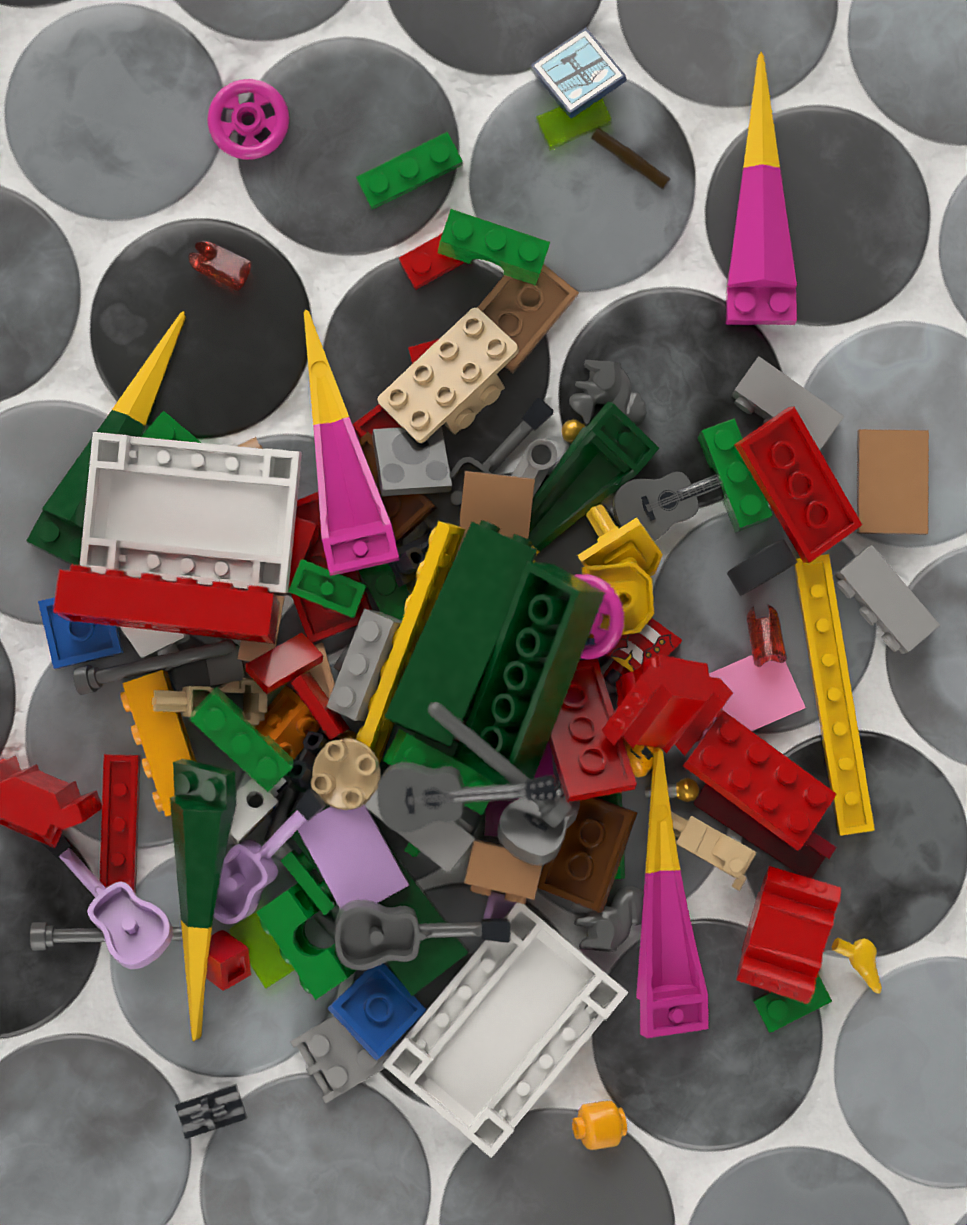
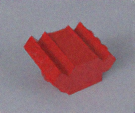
[601,655,733,756]
[0,755,102,848]
[736,866,841,1004]

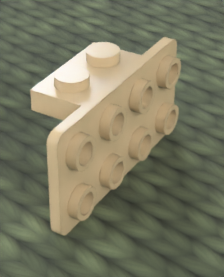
[378,308,519,443]

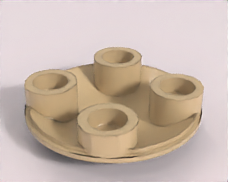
[311,739,381,810]

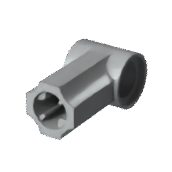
[511,439,557,497]

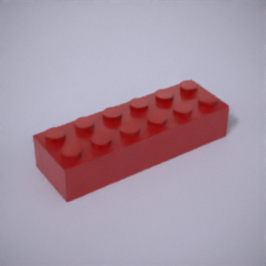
[53,565,280,644]

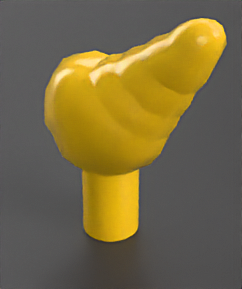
[832,938,882,994]

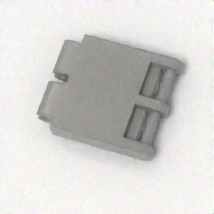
[290,1015,392,1103]

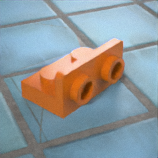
[255,685,321,760]

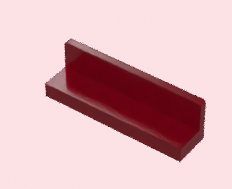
[693,783,837,879]

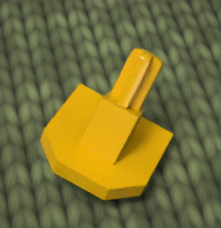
[578,504,663,577]
[582,562,654,638]

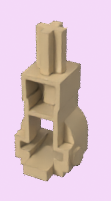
[152,677,267,728]
[671,811,757,891]

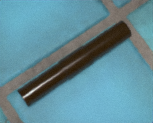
[591,127,671,190]

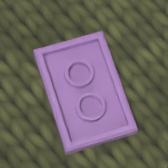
[298,805,409,909]

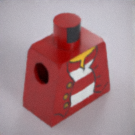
[603,617,683,689]

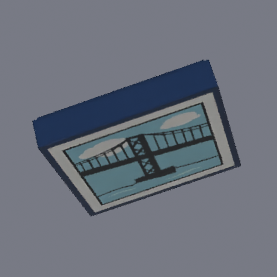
[531,28,626,119]

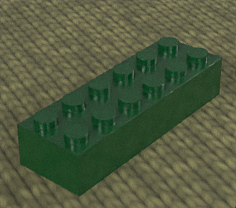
[454,562,605,785]

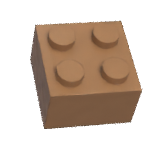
[464,839,542,904]

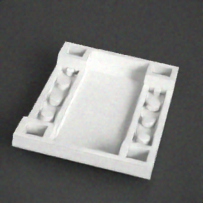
[80,432,302,593]
[383,903,628,1158]

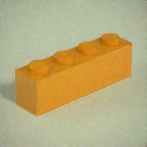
[120,670,197,817]

